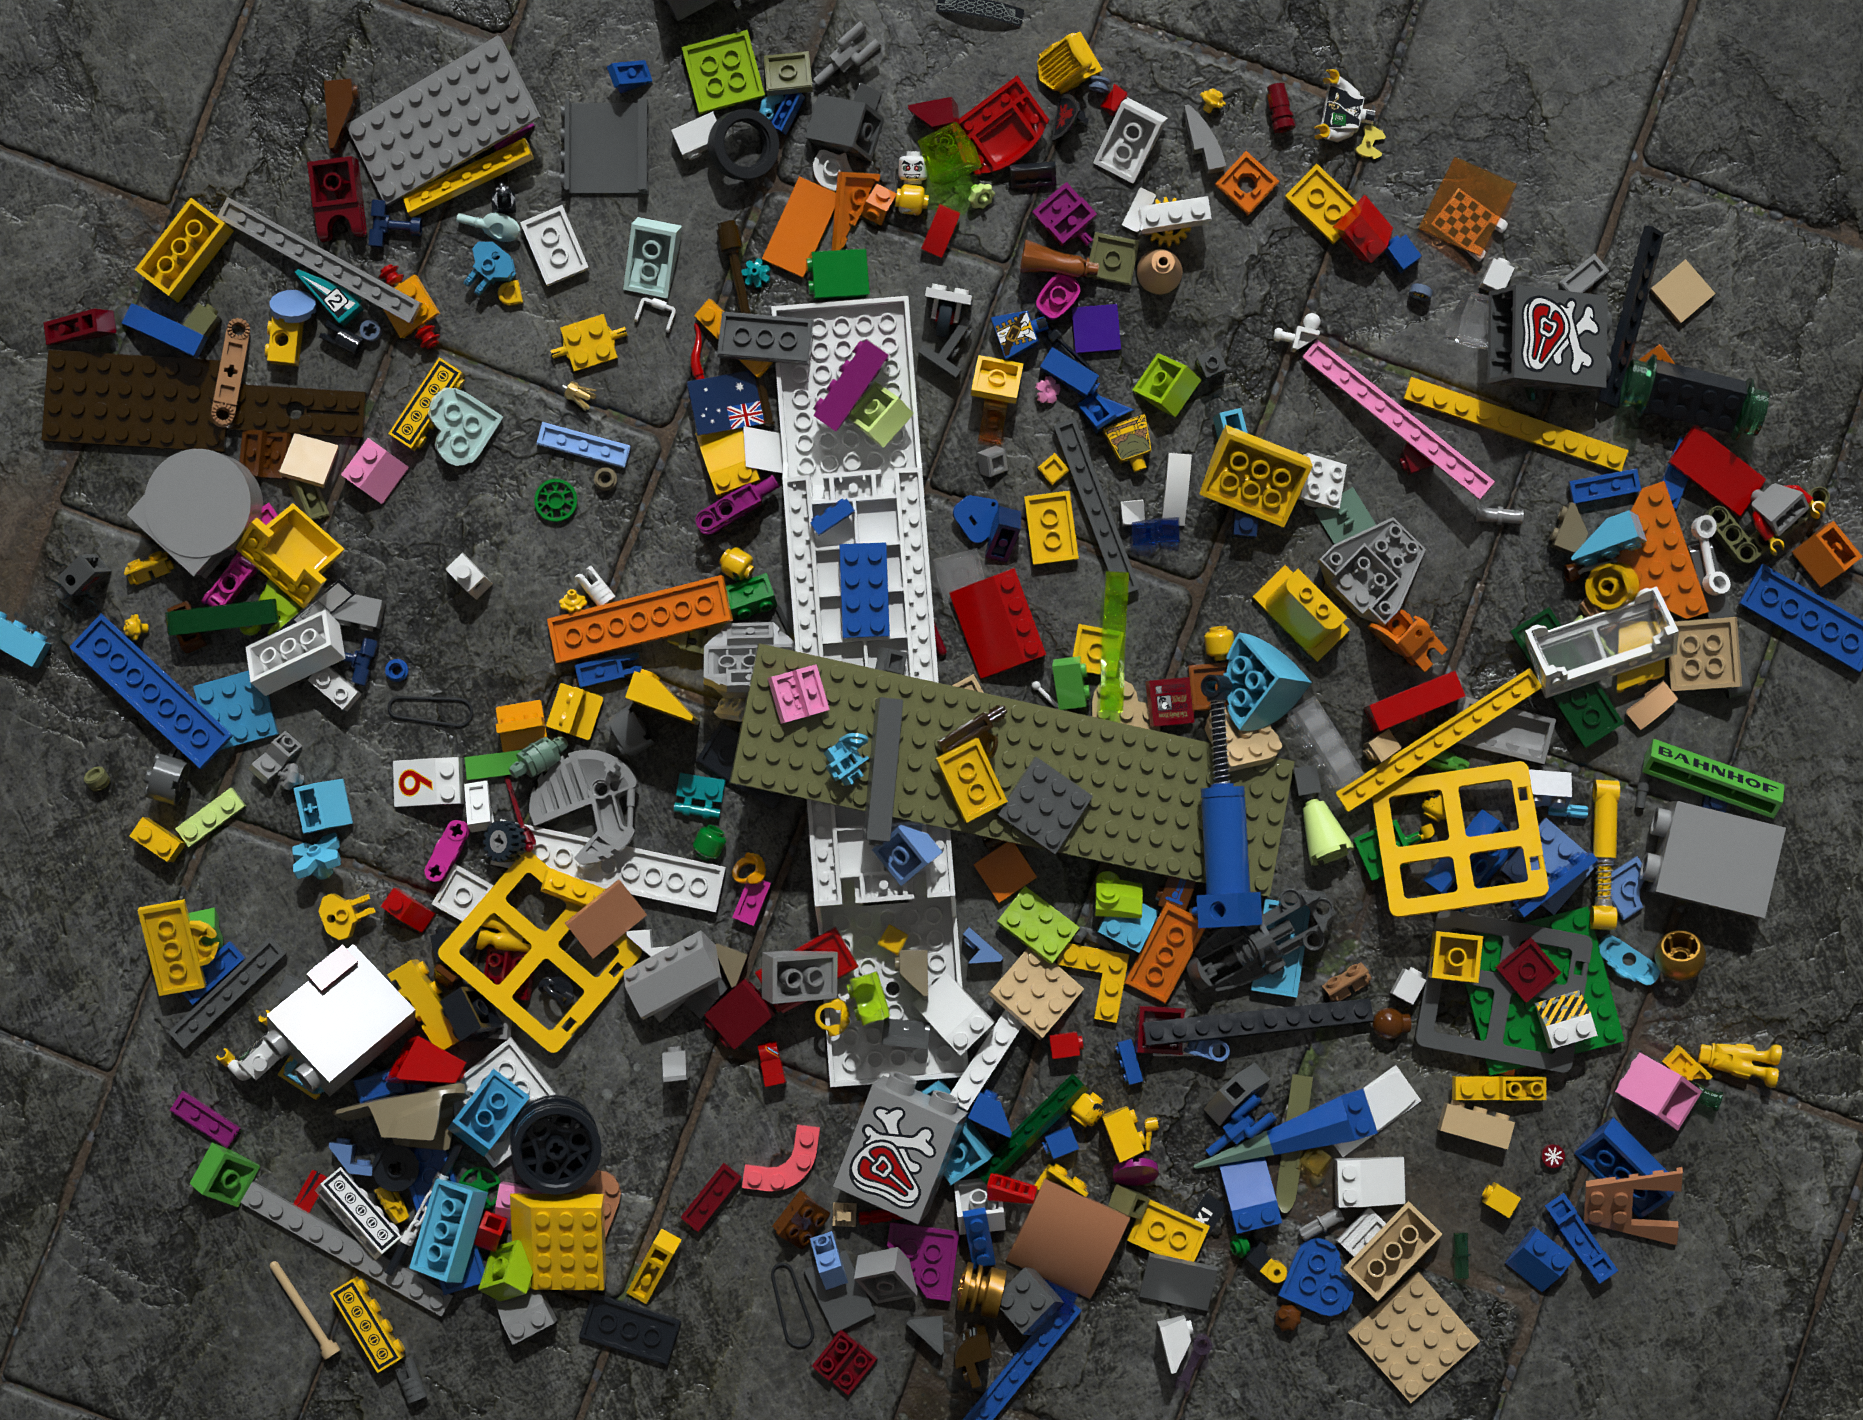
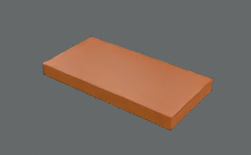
[762,176,836,279]
[1124,901,1206,1004]

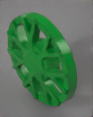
[534,479,578,522]

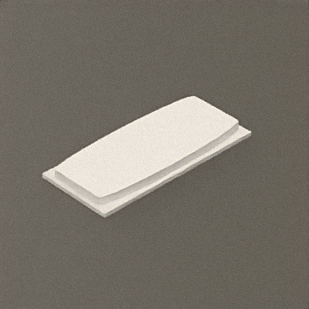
[1334,1065,1421,1157]

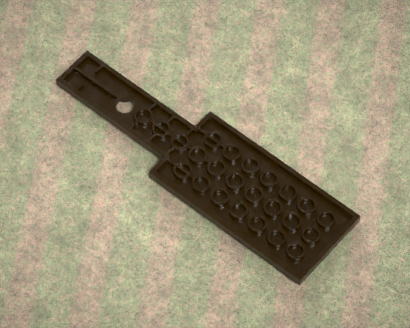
[41,350,367,453]

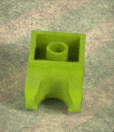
[847,971,890,1026]

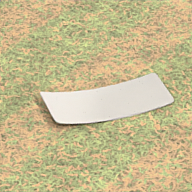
[1122,188,1156,232]

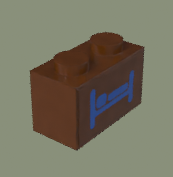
[1155,875,1196,911]

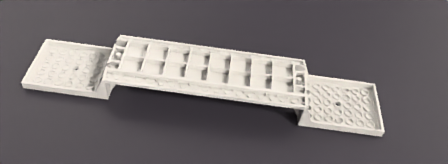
[771,296,968,1087]

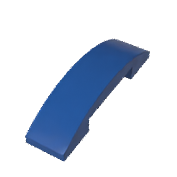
[1545,1193,1618,1284]

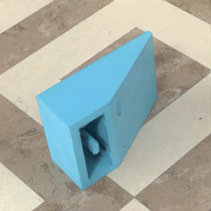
[1571,510,1647,567]

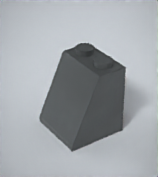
[805,94,884,161]

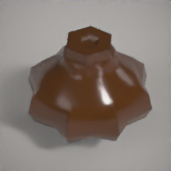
[1274,1304,1301,1332]

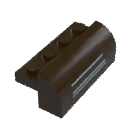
[955,1322,992,1389]

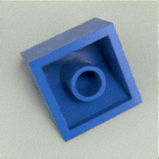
[967,1088,1012,1138]
[1505,1227,1575,1292]

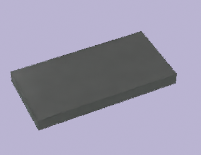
[717,312,814,365]

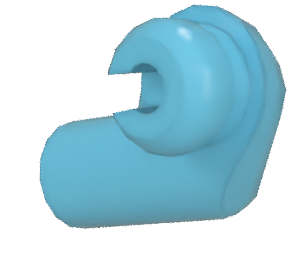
[759,95,784,120]

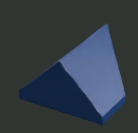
[1077,392,1134,434]

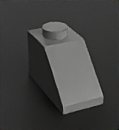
[662,1046,690,1082]

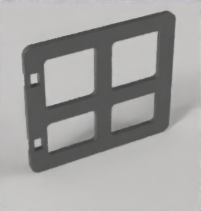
[1415,910,1593,1073]

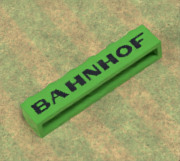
[1642,739,1784,819]

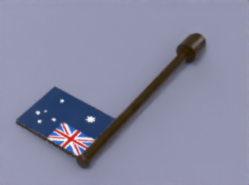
[686,220,775,436]

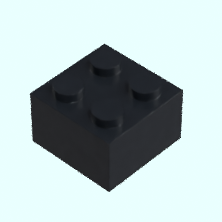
[440,987,504,1042]

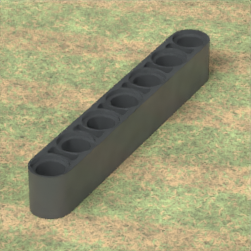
[1687,541,1752,699]

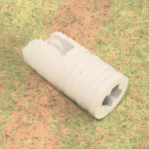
[575,566,616,606]

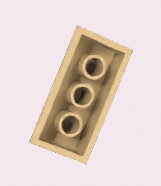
[1344,1201,1443,1302]

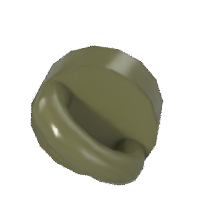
[84,766,110,791]

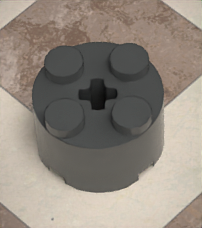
[605,703,657,757]
[144,753,191,805]

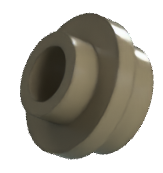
[594,467,617,491]

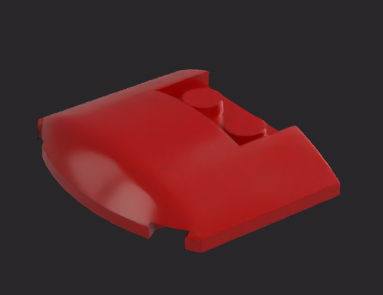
[947,75,1049,175]

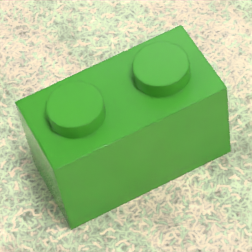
[1052,656,1091,710]

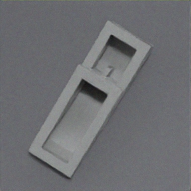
[1183,105,1226,174]

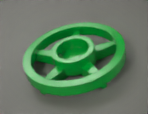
[459,1166,501,1210]

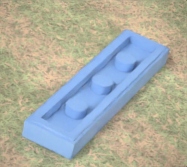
[536,422,631,468]

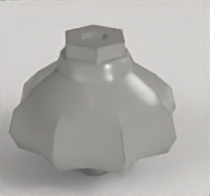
[278,763,304,790]

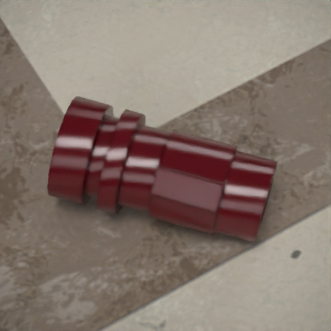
[1267,83,1296,133]

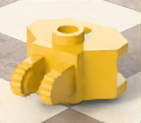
[318,894,375,940]

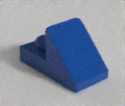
[607,60,653,93]

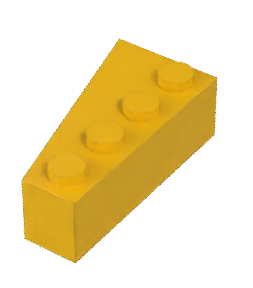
[387,959,460,1050]

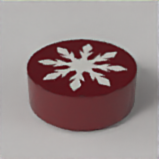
[1541,1144,1565,1168]

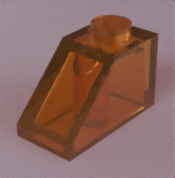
[978,398,1008,444]

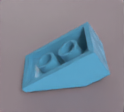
[447,1068,530,1157]

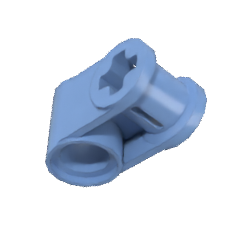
[1183,1039,1230,1062]

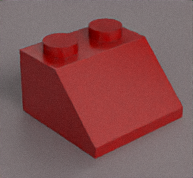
[1332,195,1393,263]

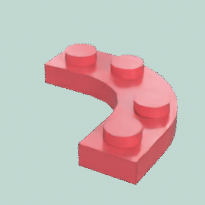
[742,1124,820,1191]

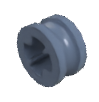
[1089,76,1111,93]
[360,320,382,342]

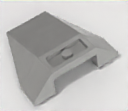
[1318,517,1426,626]

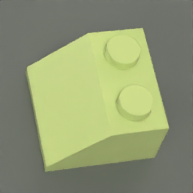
[847,381,914,448]

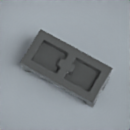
[881,1018,930,1049]

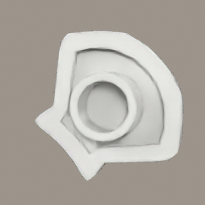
[813,150,853,191]

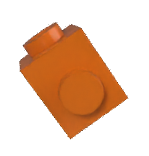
[861,184,897,225]

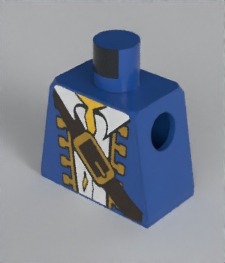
[991,311,1049,361]

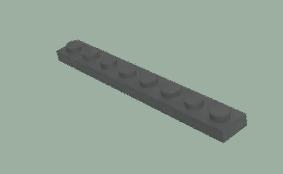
[1053,418,1140,597]

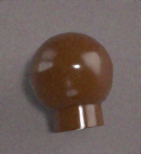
[1372,1008,1411,1040]

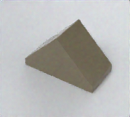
[715,943,749,987]

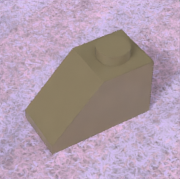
[895,950,928,1000]

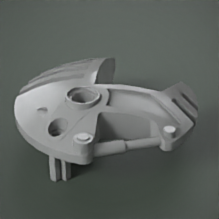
[529,750,639,865]

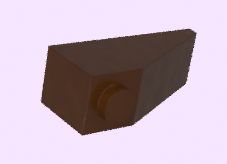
[324,78,360,153]

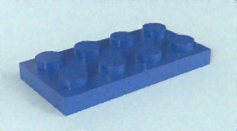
[839,542,890,638]
[1511,852,1598,917]

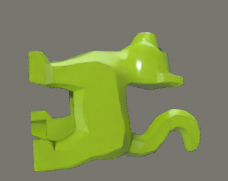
[240,579,302,636]

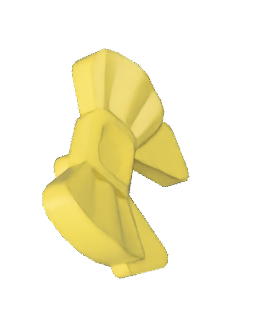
[1355,125,1386,159]

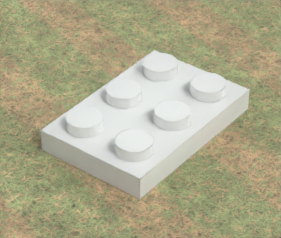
[520,205,589,287]

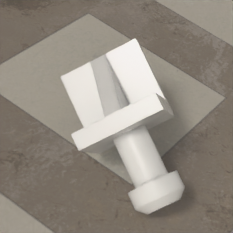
[1273,313,1321,352]

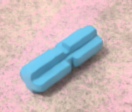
[1548,805,1588,818]

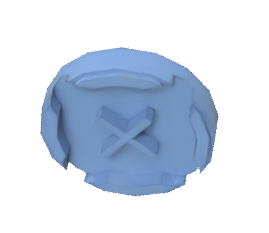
[270,290,316,323]

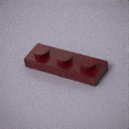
[680,1162,742,1232]

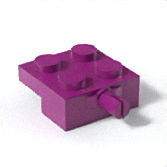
[1032,182,1097,247]

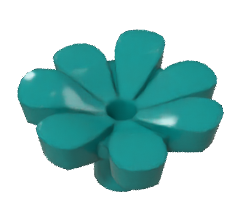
[742,258,771,288]

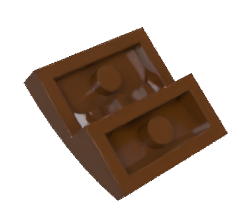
[239,430,292,479]

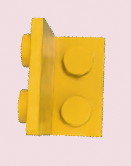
[1034,1163,1089,1197]

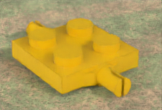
[551,314,628,372]

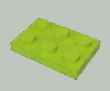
[997,886,1080,965]

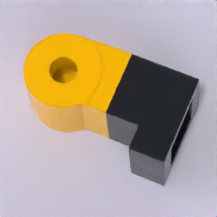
[1245,1239,1287,1283]

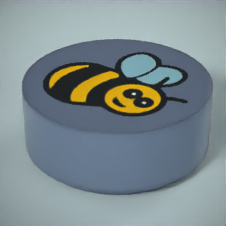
[1409,284,1433,301]

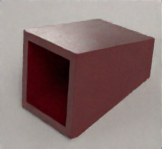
[704,978,777,1050]

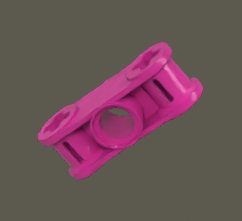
[202,552,259,606]
[424,820,470,882]

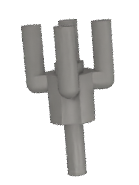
[813,21,881,86]

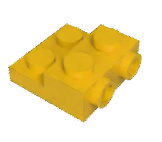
[971,355,1023,404]

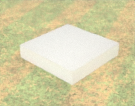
[432,864,494,921]

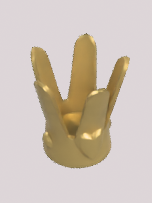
[562,381,597,411]

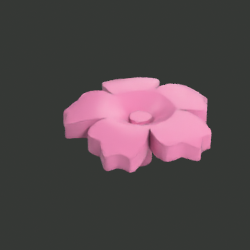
[1035,376,1061,404]

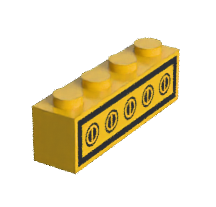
[388,357,465,451]
[330,1276,405,1373]

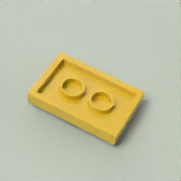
[1284,163,1357,245]
[1024,491,1079,565]
[935,738,1008,823]
[1127,1199,1210,1262]

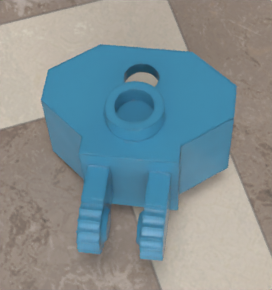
[464,242,516,296]

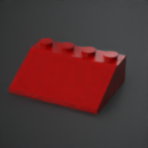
[949,568,1046,679]

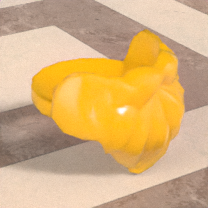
[815,998,850,1037]

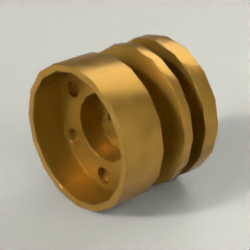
[957,1262,1007,1319]

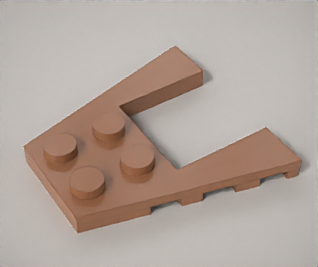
[1584,1167,1683,1245]

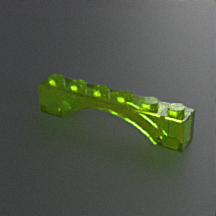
[1099,571,1129,713]

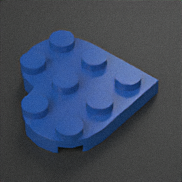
[1278,1238,1354,1316]

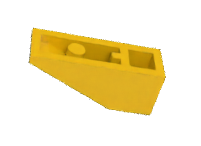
[626,1229,682,1304]

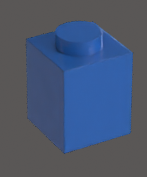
[1384,234,1422,274]
[1042,1126,1079,1159]

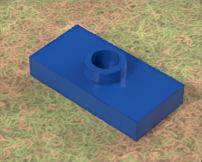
[353,1071,405,1103]

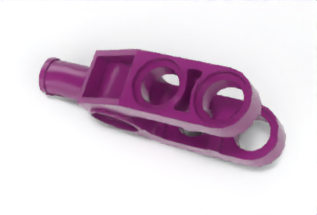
[695,475,780,535]

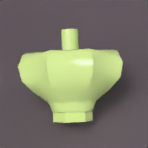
[968,183,995,209]

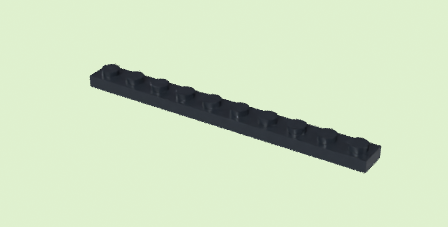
[1142,998,1374,1047]

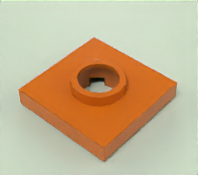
[1215,151,1280,216]

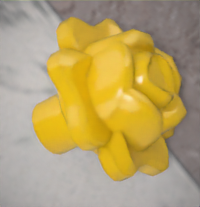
[1200,88,1226,113]
[559,589,587,613]
[123,614,149,641]

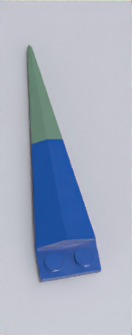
[1193,1088,1378,1169]

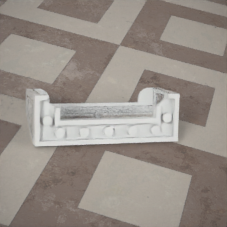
[1525,587,1679,698]

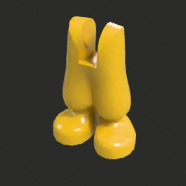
[476,913,545,953]

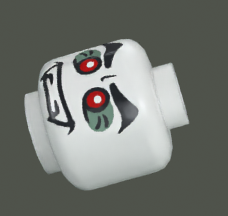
[898,151,928,184]

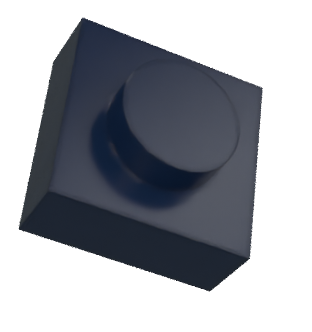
[1701,794,1728,813]

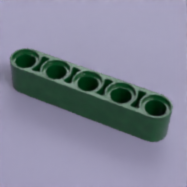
[165,599,279,636]

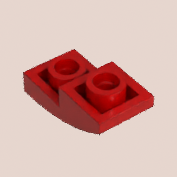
[921,204,960,258]

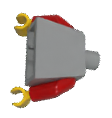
[1751,483,1825,556]

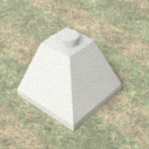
[1157,1315,1194,1374]

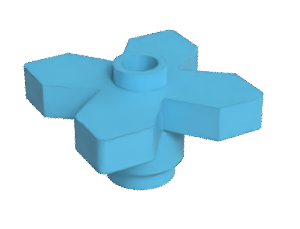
[292,833,341,879]

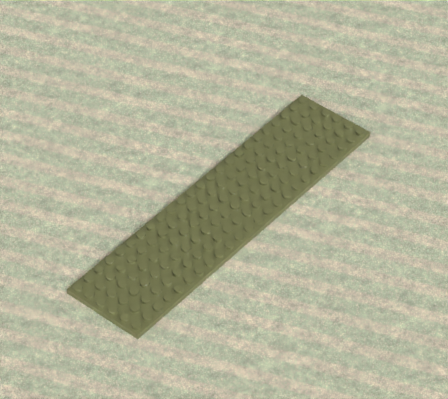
[729,643,1295,897]

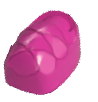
[1036,273,1080,320]

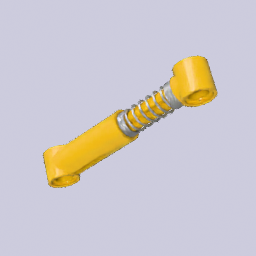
[1590,780,1620,930]

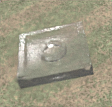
[933,548,985,604]

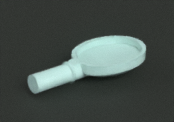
[456,213,520,242]

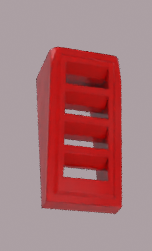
[987,1173,1038,1204]

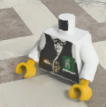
[1315,69,1375,142]
[216,1010,280,1081]

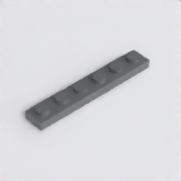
[168,937,287,1049]

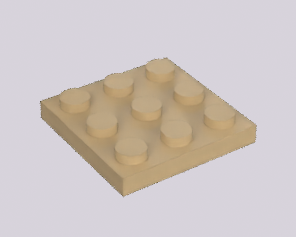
[1666,617,1742,691]
[988,947,1084,1040]

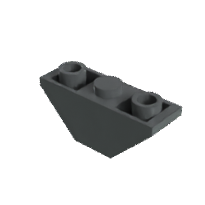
[1204,1063,1271,1127]

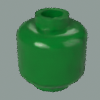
[693,825,727,861]

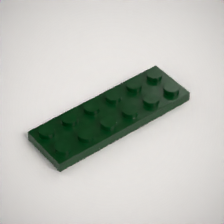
[1509,607,1624,748]

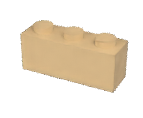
[1437,1100,1515,1149]

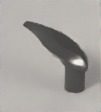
[1074,926,1114,951]

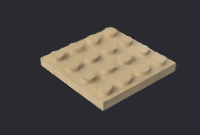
[1348,1270,1480,1403]

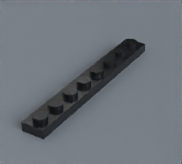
[1599,226,1664,408]

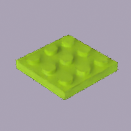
[682,30,765,114]

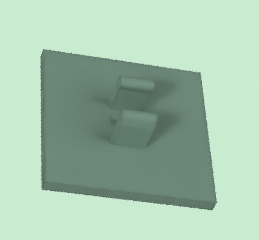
[1314,487,1376,544]

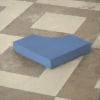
[1611,856,1645,920]

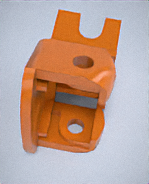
[1367,609,1448,672]

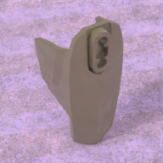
[332,1083,470,1151]

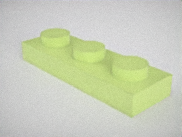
[175,788,246,847]

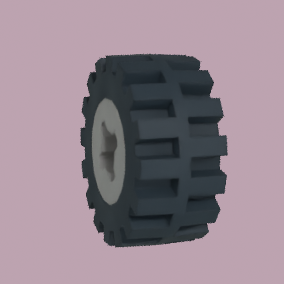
[483,821,526,862]

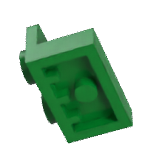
[726,573,778,620]

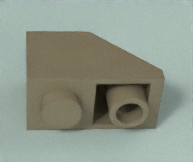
[1549,502,1588,555]

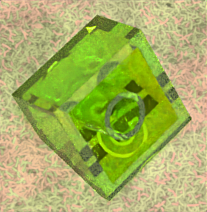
[918,122,982,185]

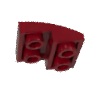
[484,947,535,1000]
[812,1330,878,1395]

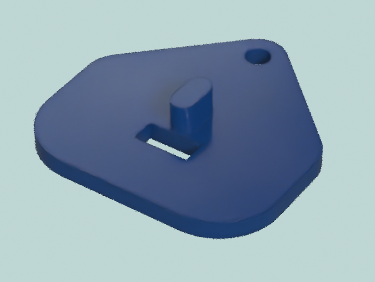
[953,495,998,543]

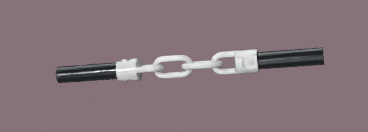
[385,1141,464,1276]

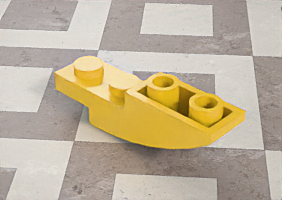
[1452,1076,1546,1100]

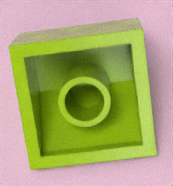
[1132,353,1201,417]
[478,1240,533,1302]

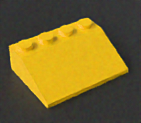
[1199,425,1313,527]
[625,669,700,725]

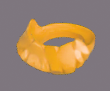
[732,852,766,884]

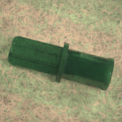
[1452,1233,1471,1279]

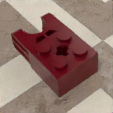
[307,156,367,242]

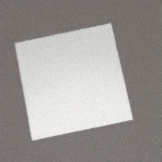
[743,426,783,473]

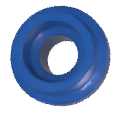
[385,659,409,682]

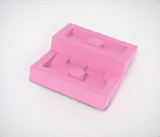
[768,664,830,724]

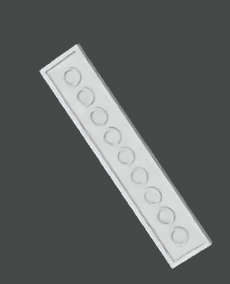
[491,819,726,912]

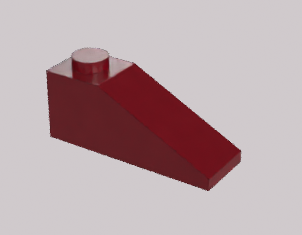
[43,308,116,345]

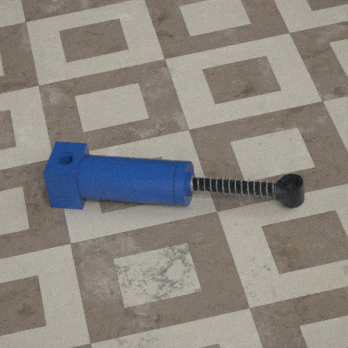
[1192,675,1262,928]

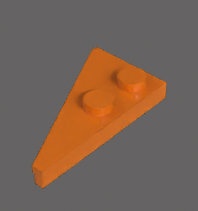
[831,171,880,251]

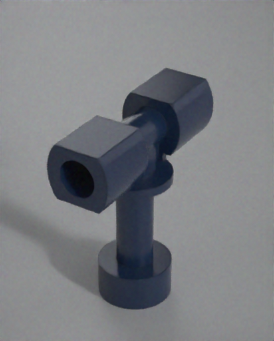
[368,200,423,248]
[342,638,379,686]

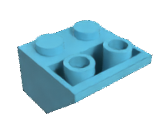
[294,779,353,834]

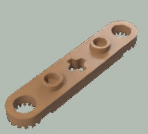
[210,318,250,427]

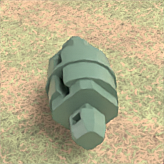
[509,737,568,778]

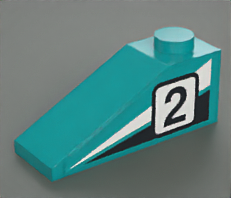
[295,269,364,327]

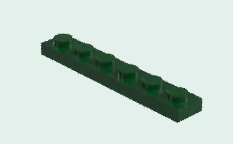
[974,1073,1089,1185]

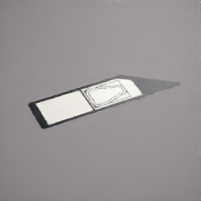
[275,579,356,633]

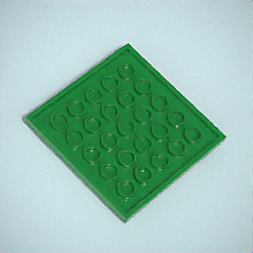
[1465,906,1625,1076]

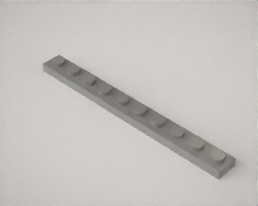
[217,197,423,324]
[240,1182,454,1317]

